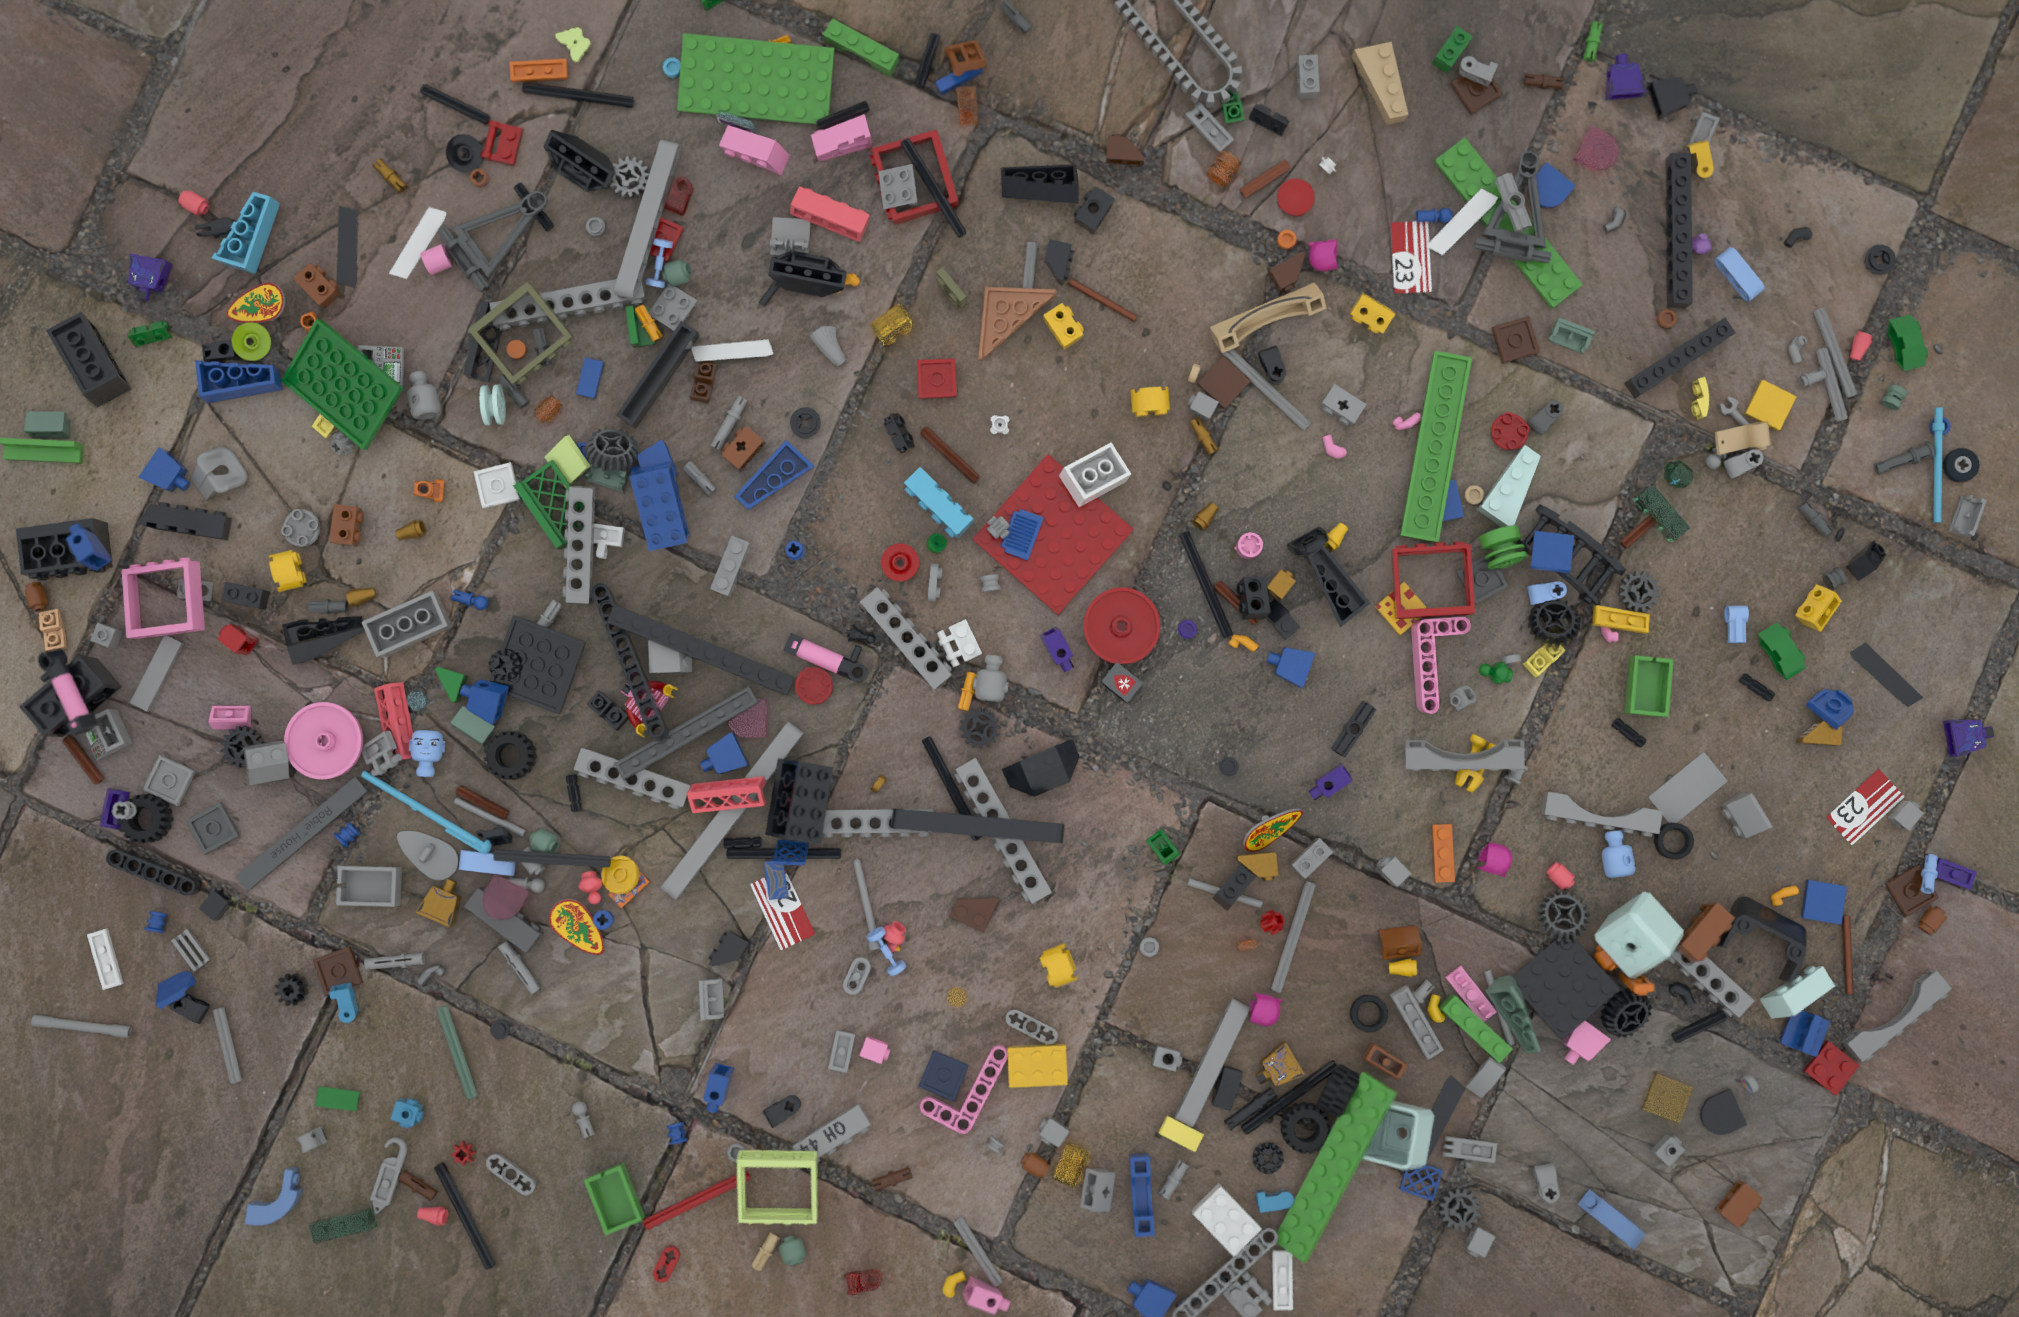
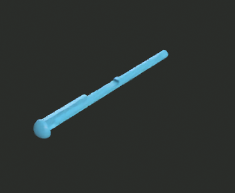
[361,770,492,854]

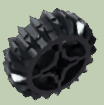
[1528,599,1581,648]
[1600,987,1652,1038]

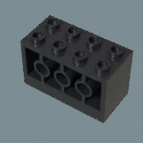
[46,312,132,408]
[16,518,113,581]
[19,655,122,737]
[765,758,833,844]

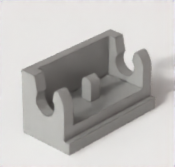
[1948,495,1987,538]
[699,978,724,1020]

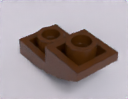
[690,361,717,404]

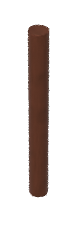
[1068,278,1137,322]
[1842,916,1854,994]

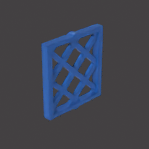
[773,840,809,865]
[1399,1165,1443,1201]

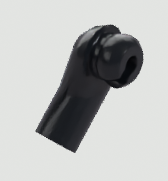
[1784,227,1813,248]

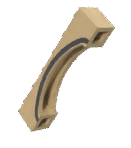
[1210,283,1327,353]

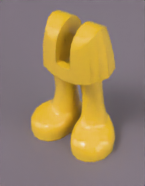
[1455,734,1496,793]

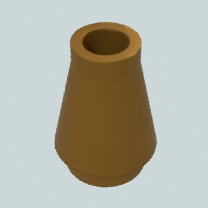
[1192,502,1219,531]
[395,520,426,540]
[346,587,376,608]

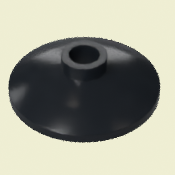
[446,134,483,173]

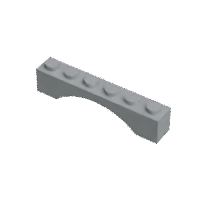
[1405,740,1524,771]
[1540,792,1663,837]
[1841,969,1952,1062]

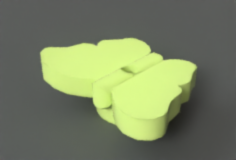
[556,27,591,63]

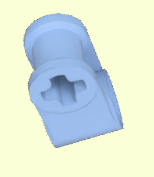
[1527,582,1567,605]

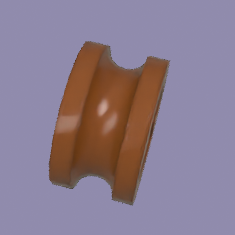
[470,169,489,188]

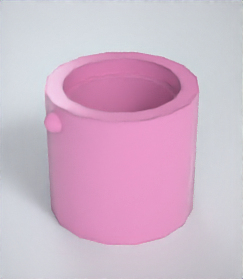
[420,244,453,276]
[1235,532,1263,560]

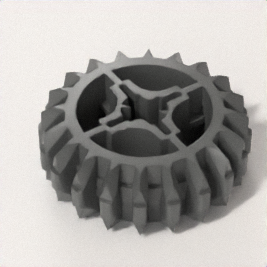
[586,427,638,473]
[1537,890,1590,942]

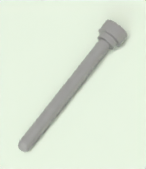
[853,858,884,951]

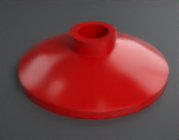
[881,543,919,582]

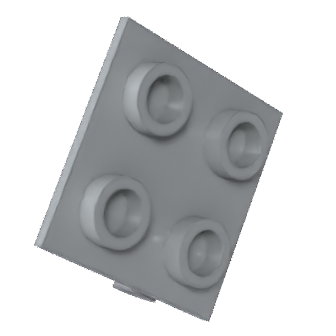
[879,164,918,210]
[770,217,811,255]
[648,283,697,332]

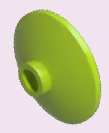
[232,322,271,361]

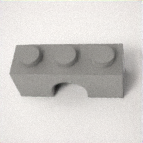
[710,536,752,598]

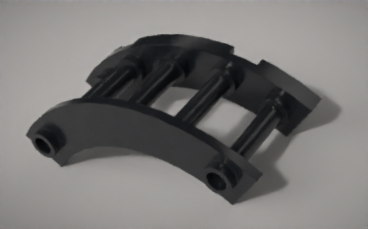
[1515,504,1626,605]

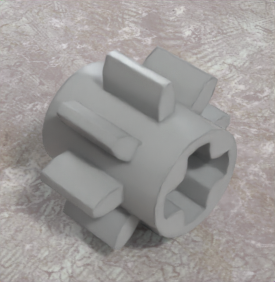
[330,432,355,456]
[987,516,1010,539]

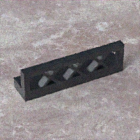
[463,300,502,382]

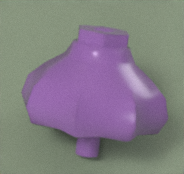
[1692,234,1712,255]

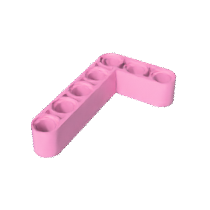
[1411,617,1471,714]
[920,1044,1008,1134]

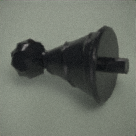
[845,624,876,644]

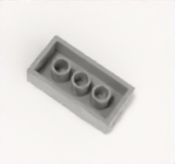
[361,591,453,659]

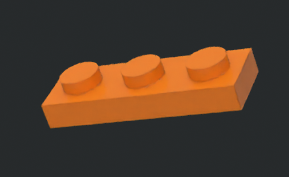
[509,59,568,83]
[1431,824,1455,883]
[1618,970,1654,995]

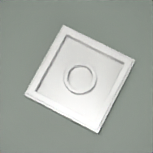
[473,462,521,509]

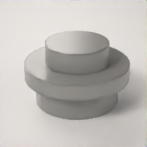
[586,217,605,236]

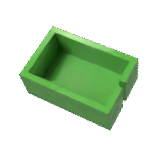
[1624,655,1674,718]
[584,1162,645,1236]

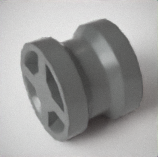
[1822,567,1847,591]

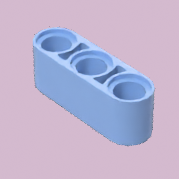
[1714,247,1765,302]
[459,850,516,876]

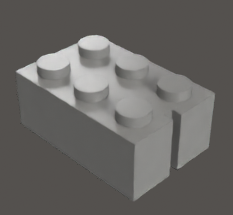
[336,865,402,907]

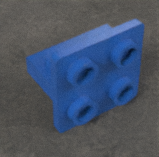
[1780,1010,1830,1057]

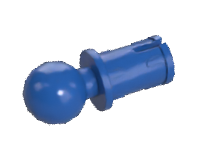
[1416,208,1453,223]
[451,589,489,610]

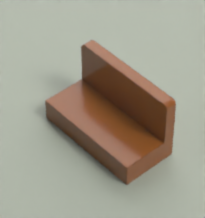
[1379,926,1422,960]

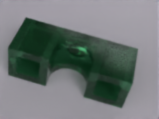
[1633,484,1690,543]
[309,1207,377,1244]

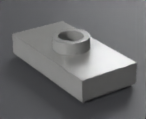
[1686,111,1720,148]

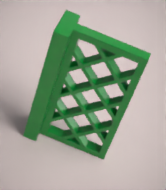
[513,460,596,549]

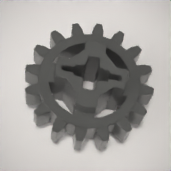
[1618,571,1661,612]
[1438,1187,1482,1231]

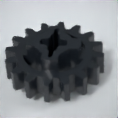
[959,707,1001,749]
[220,726,264,768]

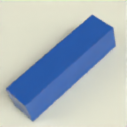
[936,68,983,96]

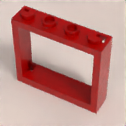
[869,129,959,225]
[1391,541,1475,619]

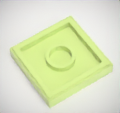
[545,435,590,488]

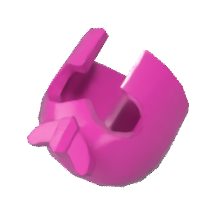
[1308,239,1338,272]
[1477,842,1513,877]
[1250,992,1282,1027]

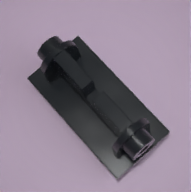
[1248,103,1289,137]
[884,413,915,453]

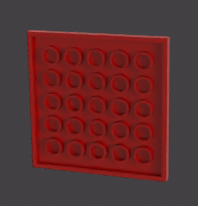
[972,454,1134,615]

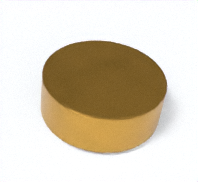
[870,774,887,793]

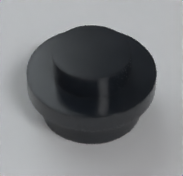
[1219,757,1239,776]
[490,1020,510,1039]

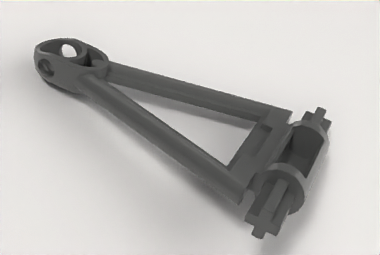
[1474,151,1551,264]
[437,191,548,293]

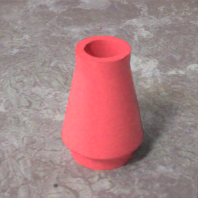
[1850,331,1873,361]
[417,1206,449,1226]

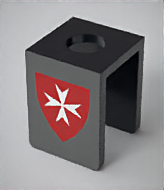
[1101,663,1143,704]

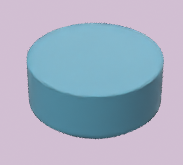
[663,58,681,78]

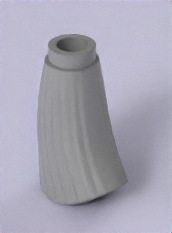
[809,326,847,367]

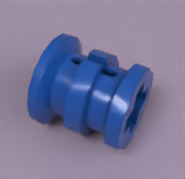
[785,541,805,560]
[334,822,361,847]
[593,910,614,930]
[144,911,168,933]
[667,1122,688,1145]

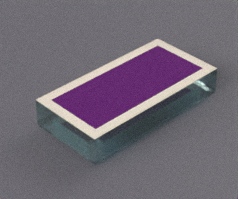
[716,110,756,133]

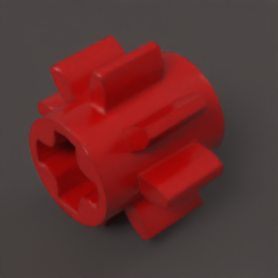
[1260,909,1284,935]
[450,1141,477,1166]

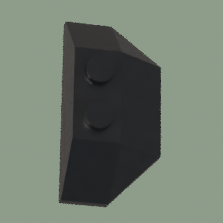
[543,130,615,192]
[768,251,847,297]
[1002,739,1080,797]

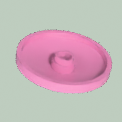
[284,702,363,779]

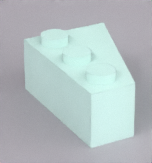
[1759,965,1835,1019]

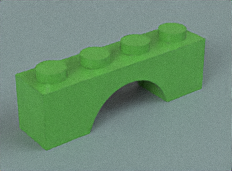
[823,18,900,77]
[1439,994,1512,1063]

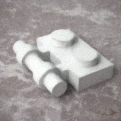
[937,619,982,668]

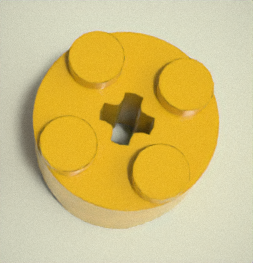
[1130,387,1170,417]
[269,549,307,592]
[1040,943,1078,988]

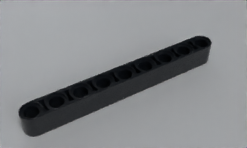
[591,583,669,741]
[891,809,1065,843]

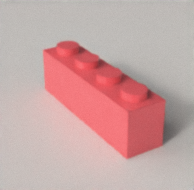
[790,186,870,242]

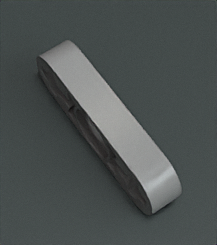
[1006,1009,1058,1045]
[486,1153,537,1195]

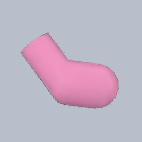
[1392,412,1422,430]
[1322,435,1347,459]
[1601,627,1618,643]

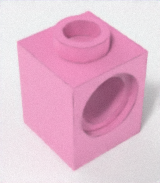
[860,1036,891,1064]

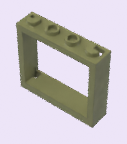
[468,281,574,385]

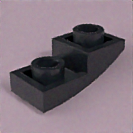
[587,690,629,731]
[1211,1065,1243,1111]

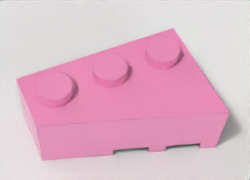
[811,114,873,162]
[719,125,790,175]

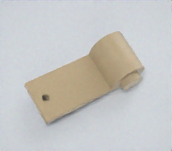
[1715,421,1771,455]

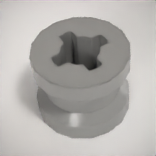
[980,574,1001,593]

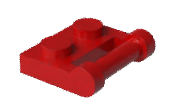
[480,120,523,166]

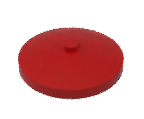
[1083,587,1160,665]

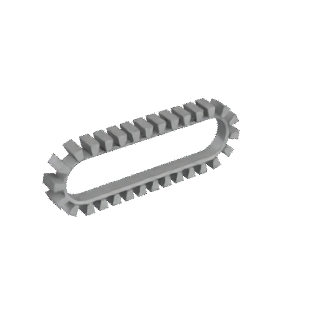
[1111,0,1242,108]

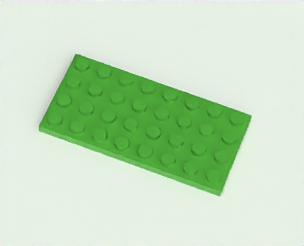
[677,33,835,125]

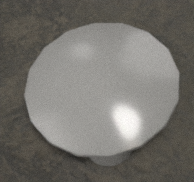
[281,509,320,547]

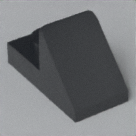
[1266,599,1300,640]

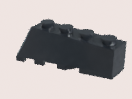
[139,502,232,541]
[1304,545,1371,627]

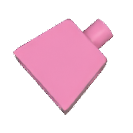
[1563,1021,1611,1065]
[962,1276,1010,1314]

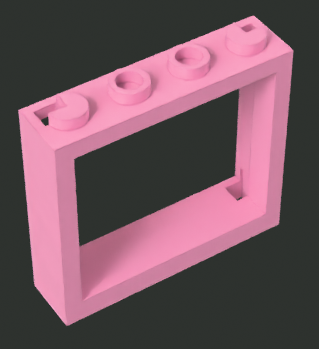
[121,558,205,639]

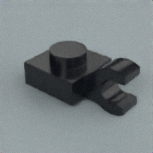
[476,827,512,846]

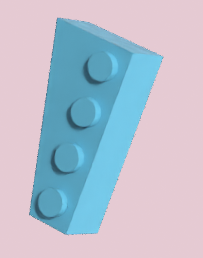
[212,192,280,275]
[904,467,974,539]

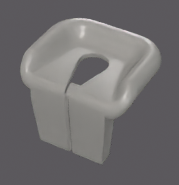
[191,447,248,500]

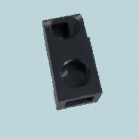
[202,340,242,362]

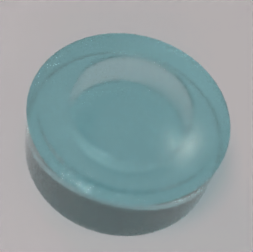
[407,691,428,710]

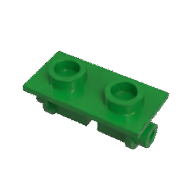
[127,320,172,347]

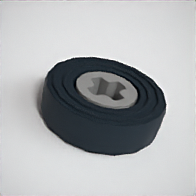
[1943,448,1980,482]

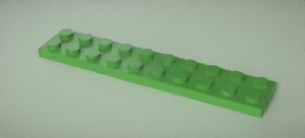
[1434,137,1583,309]
[1400,351,1472,543]
[1276,1072,1397,1263]

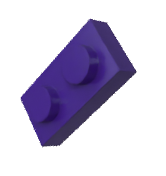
[1936,858,1977,890]

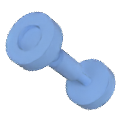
[646,238,673,288]
[866,927,906,976]

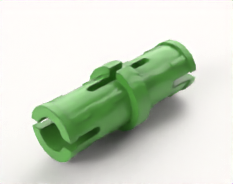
[1583,21,1603,62]

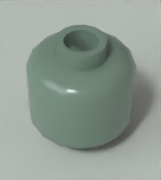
[662,259,692,287]
[529,829,560,853]
[779,1235,807,1267]

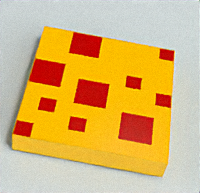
[1375,582,1427,636]

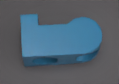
[329,982,358,1023]
[1255,1189,1294,1213]

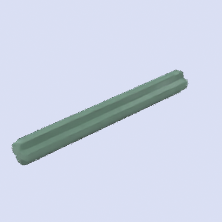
[437,1006,477,1099]

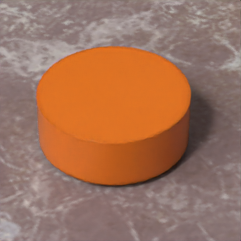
[1277,230,1297,250]
[507,340,527,360]

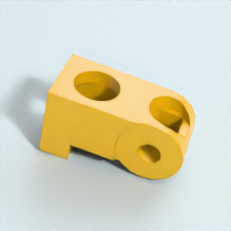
[1686,140,1714,178]

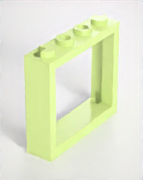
[737,1150,818,1225]

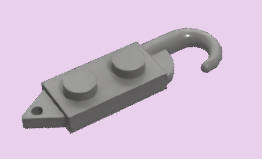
[370,1137,407,1215]

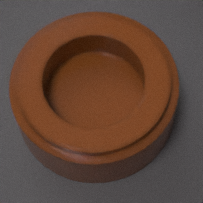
[1656,309,1677,329]

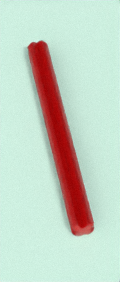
[643,1170,751,1230]

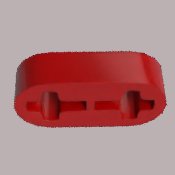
[653,1245,680,1283]

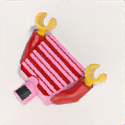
[621,681,678,738]

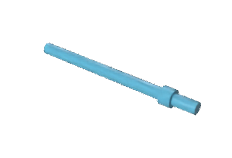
[1932,407,1945,522]

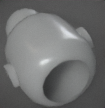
[407,371,441,420]
[973,655,1009,702]

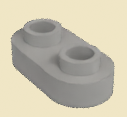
[928,563,942,602]
[843,957,871,995]

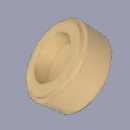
[1188,363,1201,383]
[1464,485,1484,505]

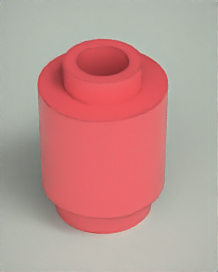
[178,190,209,216]
[1546,861,1575,890]

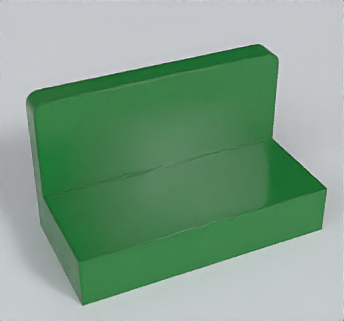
[625,306,656,348]

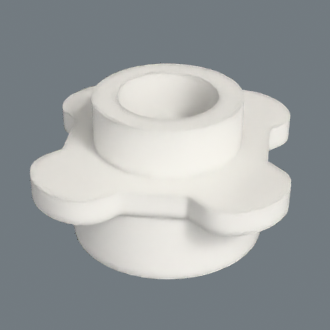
[1319,157,1336,175]
[990,415,1009,435]

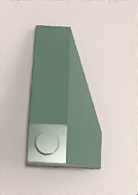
[1485,976,1541,1053]

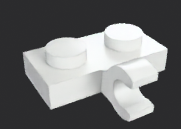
[594,524,625,559]

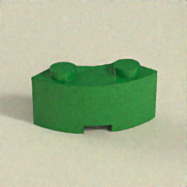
[1887,314,1928,371]
[1758,622,1806,680]

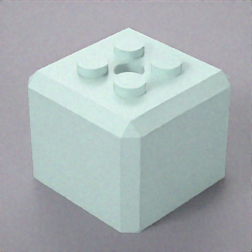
[1595,892,1683,979]
[1362,1101,1434,1170]

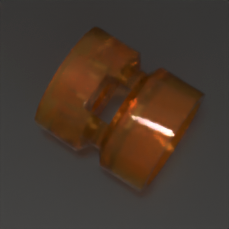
[1206,150,1241,187]

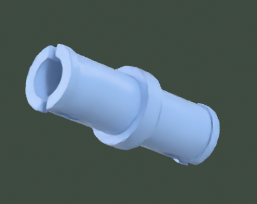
[1921,854,1938,894]

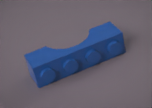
[1129,1153,1155,1237]

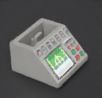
[358,345,404,386]
[84,709,133,761]

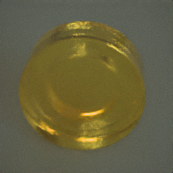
[947,987,967,1007]

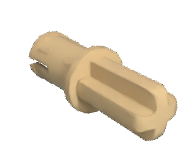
[752,1232,781,1271]

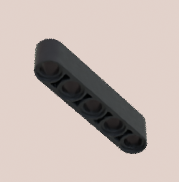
[106,849,201,896]

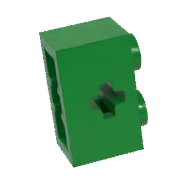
[1432,26,1473,74]

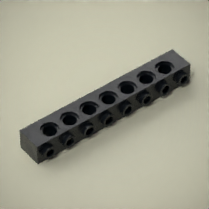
[1666,153,1693,308]

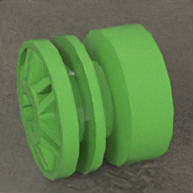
[1479,525,1528,570]

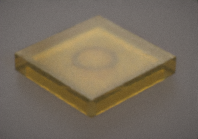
[1641,1073,1693,1124]

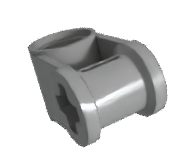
[1723,449,1764,479]
[1533,1163,1560,1203]

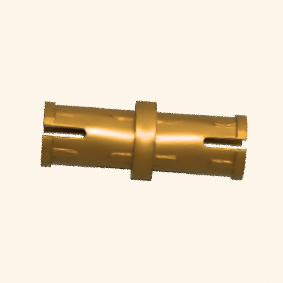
[372,158,408,194]
[1189,417,1219,455]

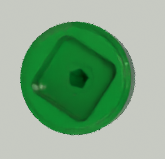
[926,533,946,553]

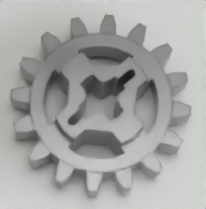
[610,156,649,199]

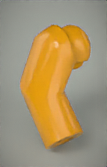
[837,273,860,294]
[1228,635,1258,652]
[1770,885,1799,906]

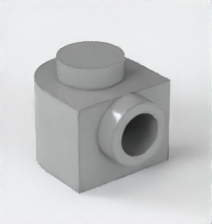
[1449,686,1477,711]

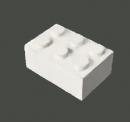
[1059,443,1131,507]
[1191,1183,1262,1256]

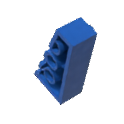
[195,360,283,403]
[734,440,815,510]

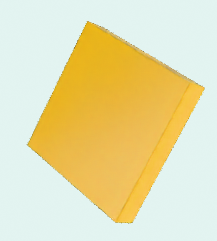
[1744,379,1797,431]

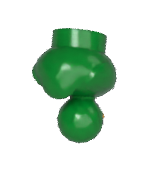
[1479,662,1513,685]

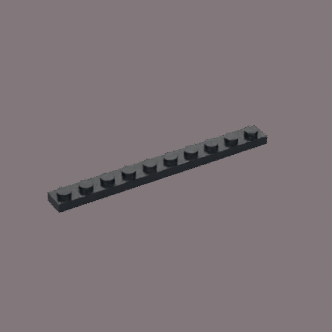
[606,604,794,695]

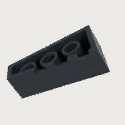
[1001,164,1079,204]

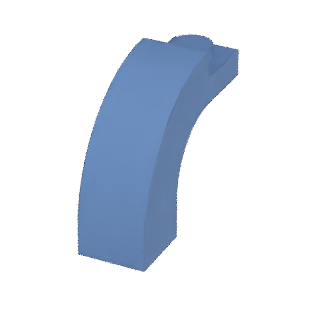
[245,1167,303,1225]
[1578,1189,1646,1250]

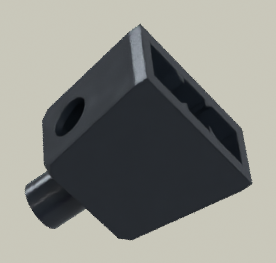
[1647,77,1697,120]

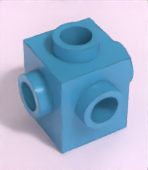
[390,1098,424,1128]

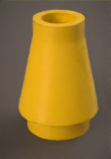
[1324,523,1348,551]
[1389,958,1417,977]

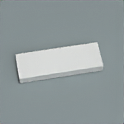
[87,928,124,990]
[1272,1249,1293,1310]

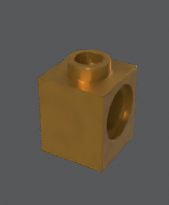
[1267,570,1296,601]

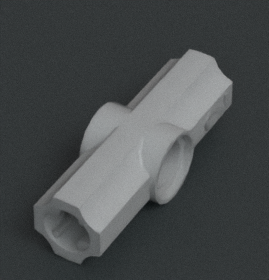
[1495,173,1532,233]

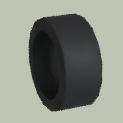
[1654,822,1694,860]
[1350,995,1388,1032]

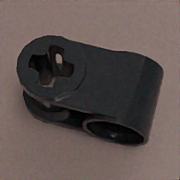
[1258,345,1286,385]
[169,993,210,1024]
[762,1095,801,1128]

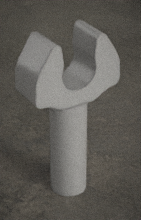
[1718,397,1749,426]

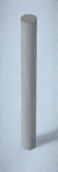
[454,797,526,837]
[1187,878,1263,908]
[1483,969,1515,1046]

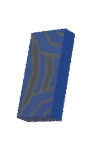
[764,859,789,900]

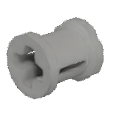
[1504,765,1528,785]
[112,802,137,819]

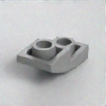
[1466,1057,1506,1098]

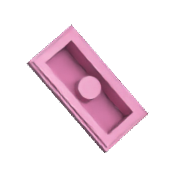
[208,706,251,729]

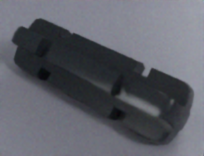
[1739,673,1775,701]
[1611,718,1647,748]
[566,774,582,812]
[724,837,762,849]

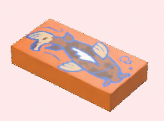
[608,870,650,908]

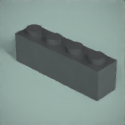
[464,887,543,953]

